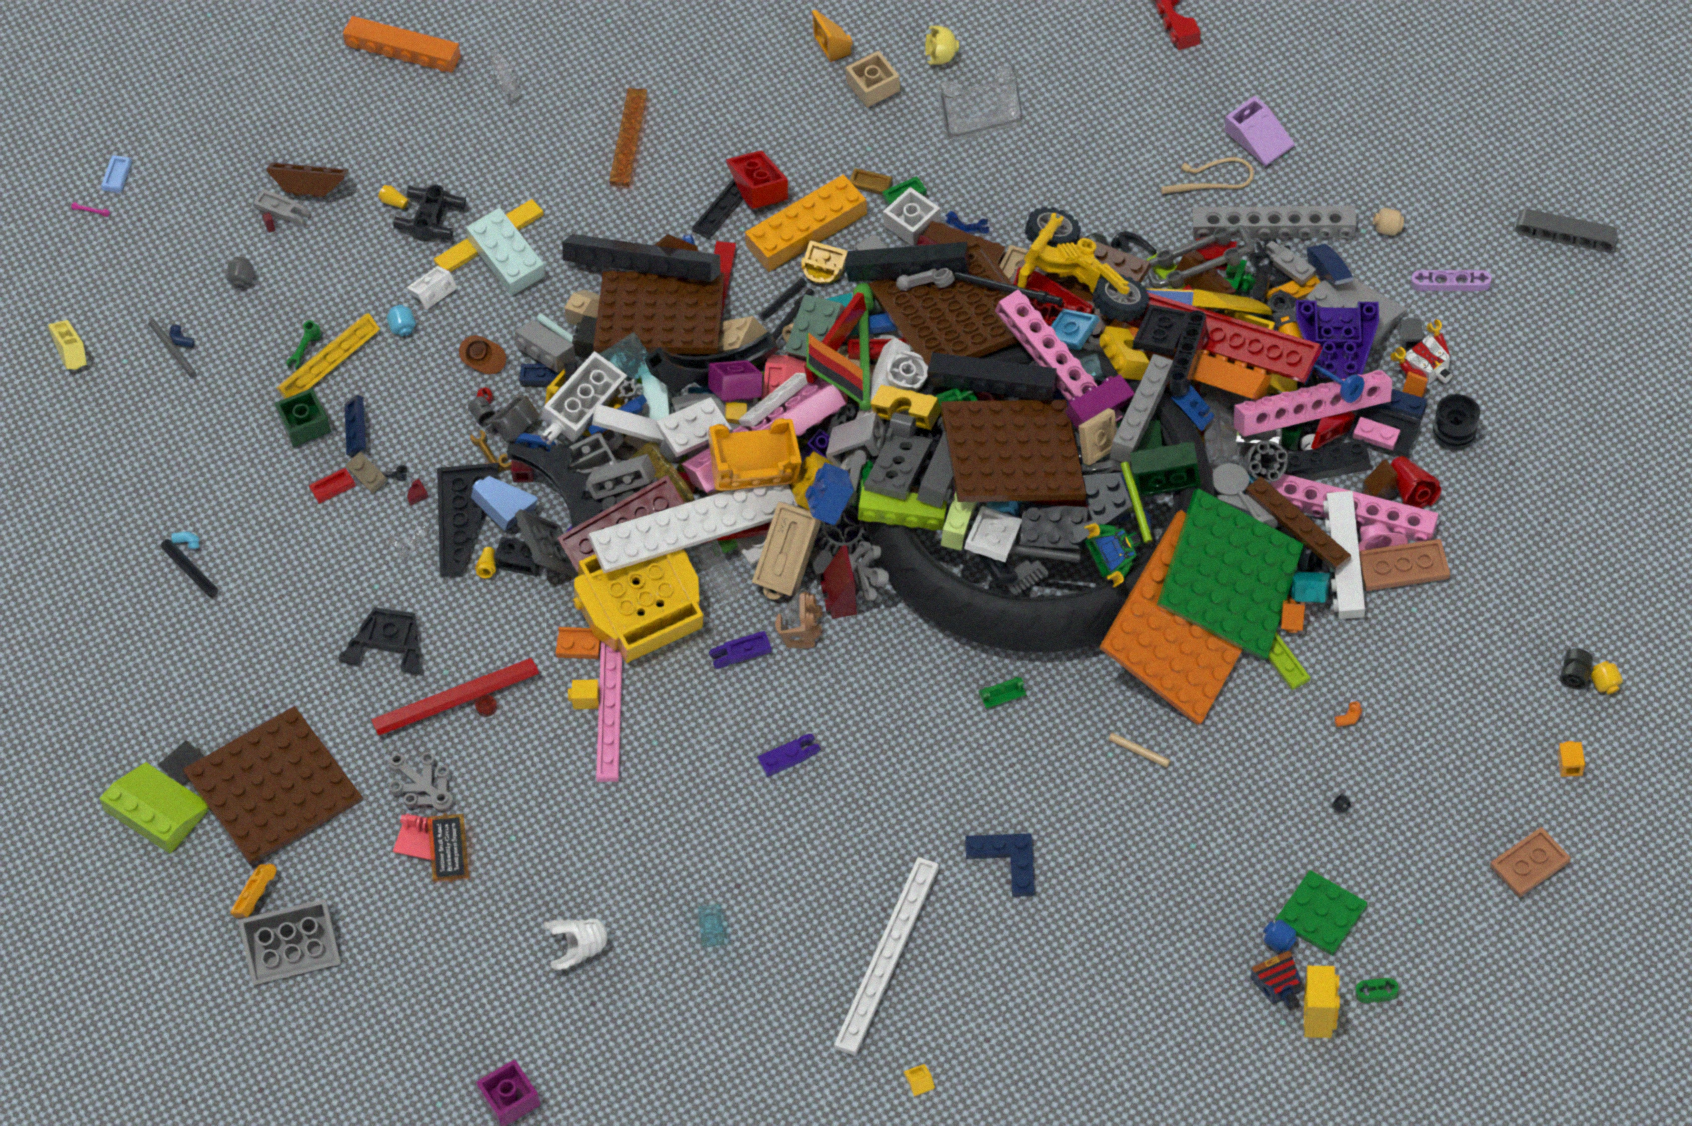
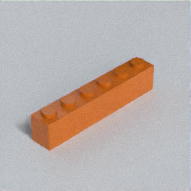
[343,16,461,73]

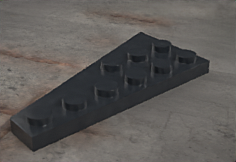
[437,463,500,577]

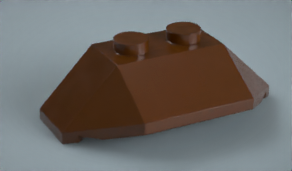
[267,162,349,198]

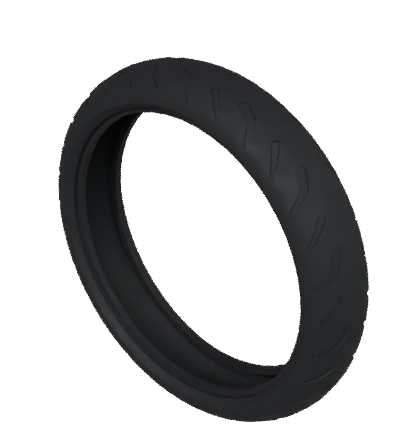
[865,344,1214,652]

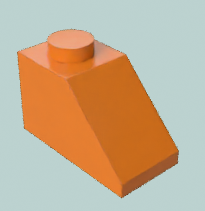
[1281,594,1305,633]

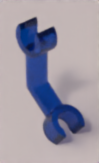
[945,211,990,234]

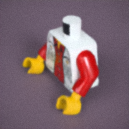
[1390,319,1452,384]

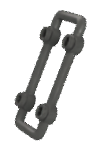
[1147,225,1255,289]

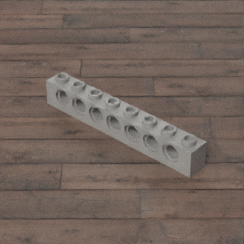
[1192,205,1356,239]

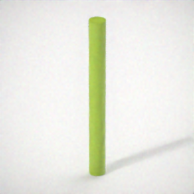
[1120,462,1153,543]

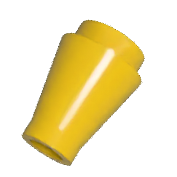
[378,185,409,210]
[475,547,496,579]

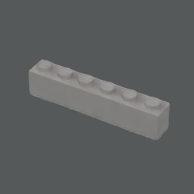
[1110,354,1173,465]

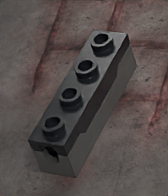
[1284,439,1369,481]

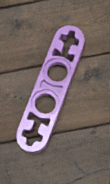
[1411,270,1492,291]

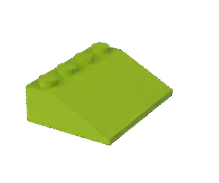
[99,762,209,854]

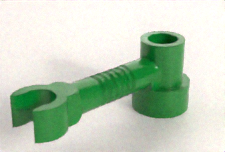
[286,320,322,370]

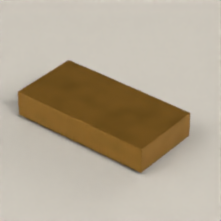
[849,168,893,195]

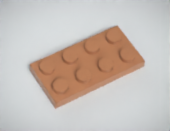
[1359,539,1450,591]

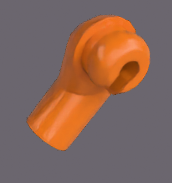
[1334,701,1362,727]

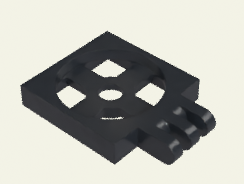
[1250,238,1293,288]

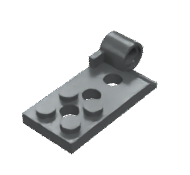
[864,412,933,500]

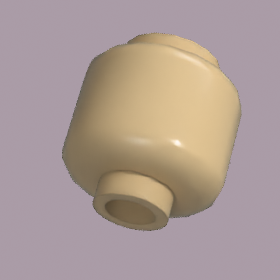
[1372,208,1404,236]

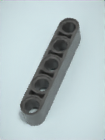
[1515,209,1617,252]

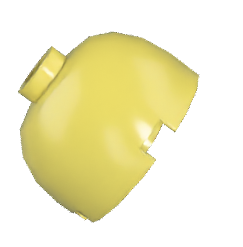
[925,25,959,65]

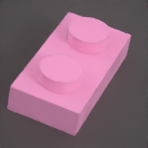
[1353,417,1400,451]

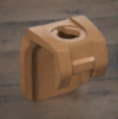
[775,591,822,648]

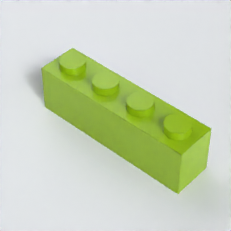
[858,486,947,531]

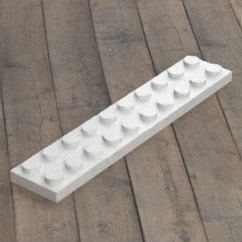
[588,484,798,573]

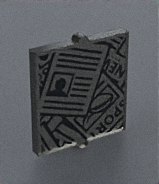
[158,740,205,786]

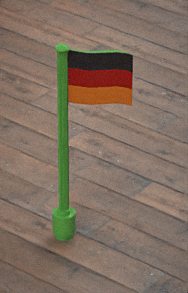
[806,283,874,411]

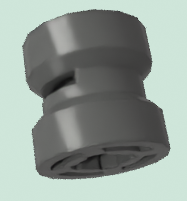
[468,396,496,425]

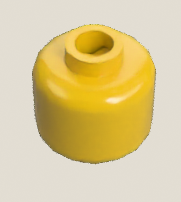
[1590,661,1623,695]

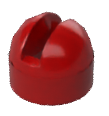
[477,387,494,404]

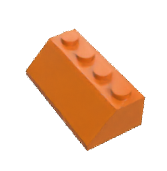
[1193,349,1272,399]

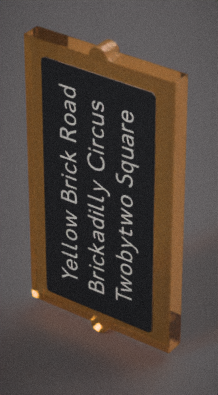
[427,813,469,882]

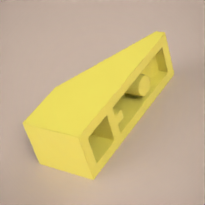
[48,320,87,370]

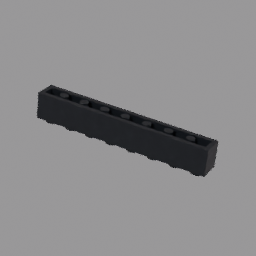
[562,234,720,282]

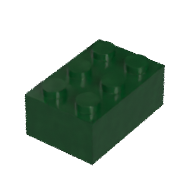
[1130,442,1201,497]

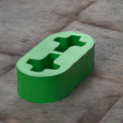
[1355,978,1399,1003]

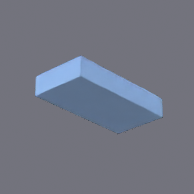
[101,155,132,193]

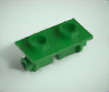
[978,676,1026,709]

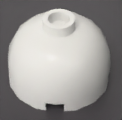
[886,351,928,392]

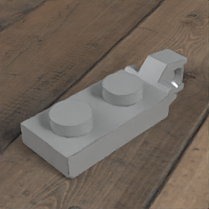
[1266,241,1316,285]

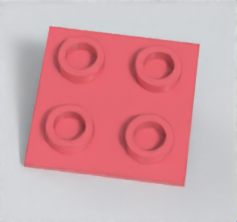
[393,813,435,861]

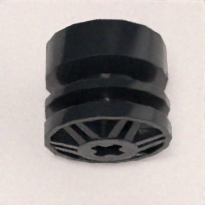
[1432,394,1480,450]

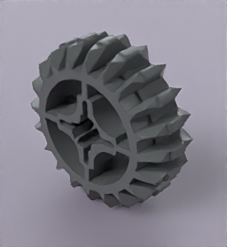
[816,506,868,556]

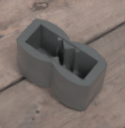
[491,395,540,441]

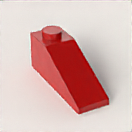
[1311,411,1356,450]

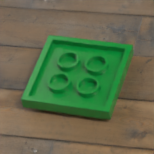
[1275,870,1368,956]

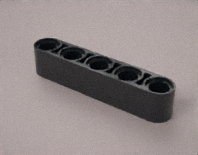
[1169,310,1207,396]

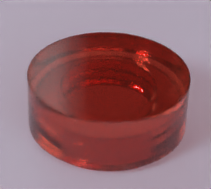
[475,695,497,717]

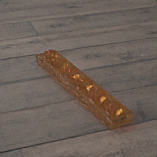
[609,88,648,187]

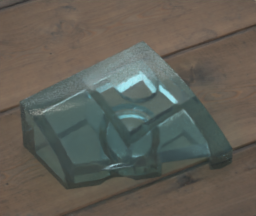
[599,332,649,380]

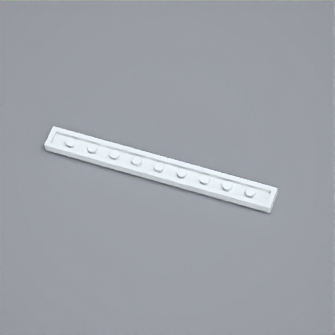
[834,857,939,1056]

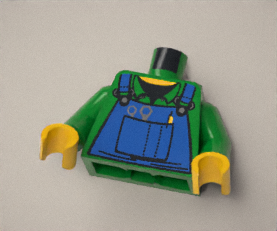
[1084,523,1141,587]

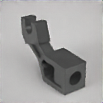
[1080,459,1132,475]

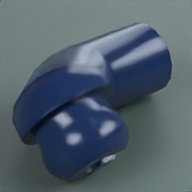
[169,324,194,348]

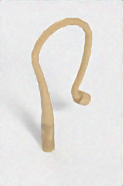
[1161,157,1254,195]

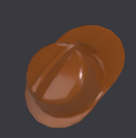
[459,335,507,374]

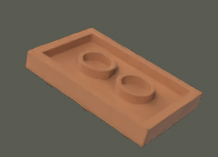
[1490,827,1571,898]

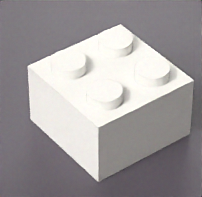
[883,187,941,246]

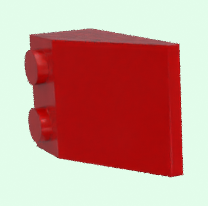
[726,150,788,209]

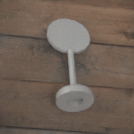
[1212,463,1277,528]

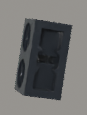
[494,537,541,577]

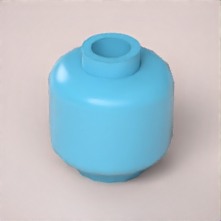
[386,305,416,336]

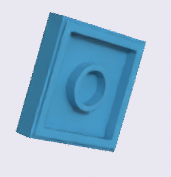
[1051,308,1100,350]

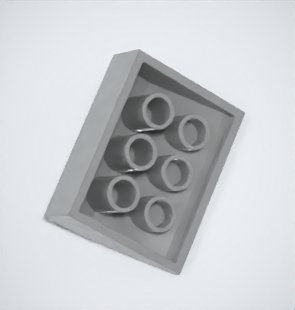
[1306,278,1407,352]
[238,899,341,985]

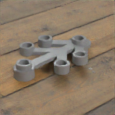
[849,541,889,600]
[389,752,453,811]

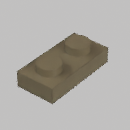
[345,452,388,494]

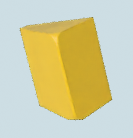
[904,1064,935,1096]

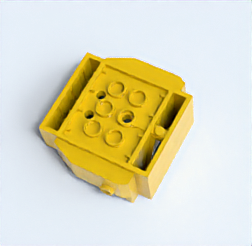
[573,549,704,663]

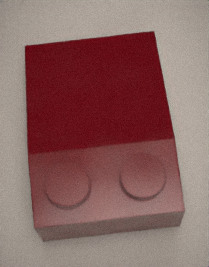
[820,545,857,619]

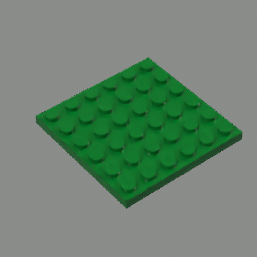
[1157,489,1304,660]

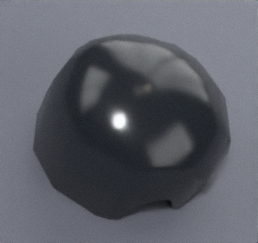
[1297,545,1323,573]

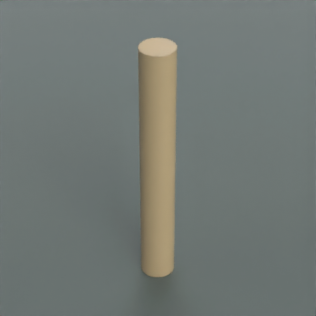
[1109,732,1171,768]

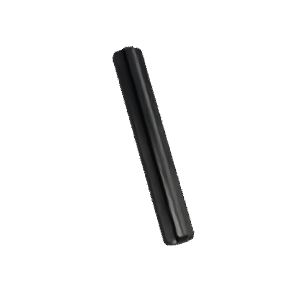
[161,539,218,598]

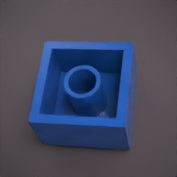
[805,462,854,525]

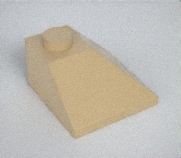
[564,290,600,325]

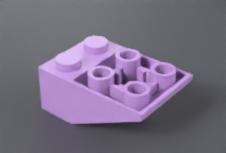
[1225,96,1295,167]

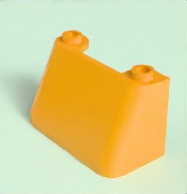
[708,418,802,491]

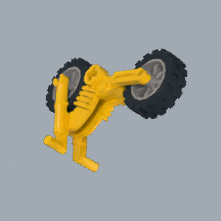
[1018,207,1149,322]

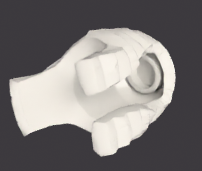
[543,919,608,971]

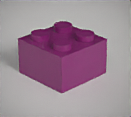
[708,360,762,402]
[475,1059,541,1126]

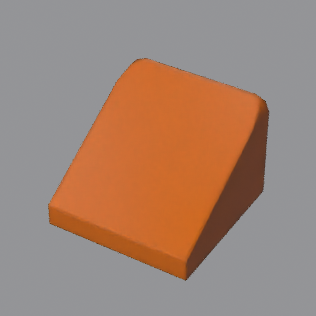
[1402,372,1428,398]

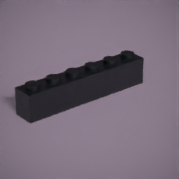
[845,242,971,282]
[927,352,1057,401]

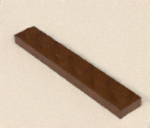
[1245,477,1351,572]

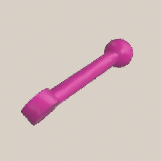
[71,202,110,217]

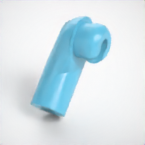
[172,532,200,549]

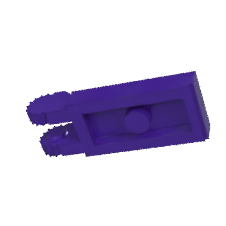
[709,631,772,669]
[757,733,821,777]

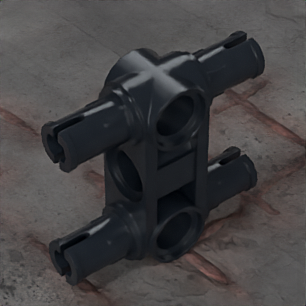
[393,185,467,242]

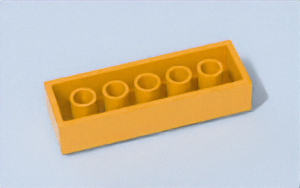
[745,174,867,272]

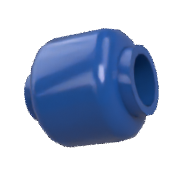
[1263,919,1297,953]

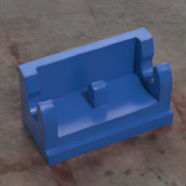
[1171,385,1214,431]

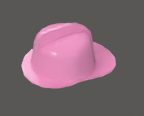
[1358,524,1408,551]

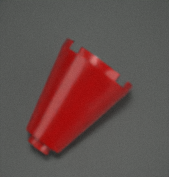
[1391,456,1442,509]

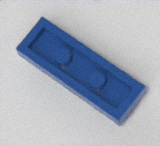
[587,394,647,435]

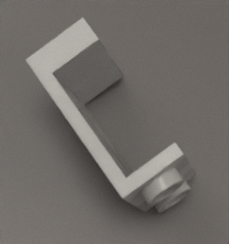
[826,412,886,468]

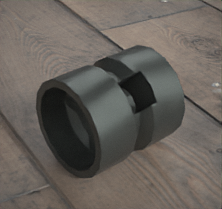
[1559,648,1593,689]

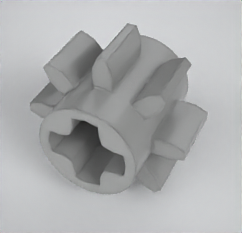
[618,378,644,403]

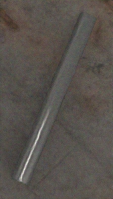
[148,319,196,378]
[1009,545,1081,563]

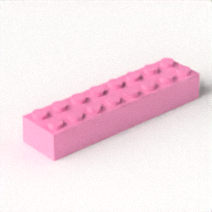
[681,377,846,493]

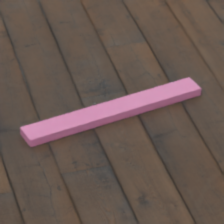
[596,641,622,782]

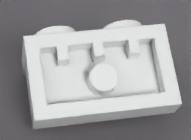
[407,266,457,309]

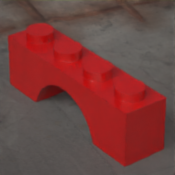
[1152,0,1201,50]

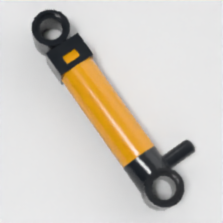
[1269,292,1334,389]

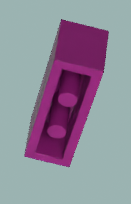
[1065,374,1135,430]

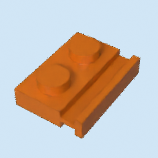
[556,627,601,659]

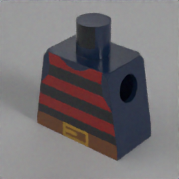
[1250,951,1302,1008]

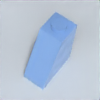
[471,476,538,532]

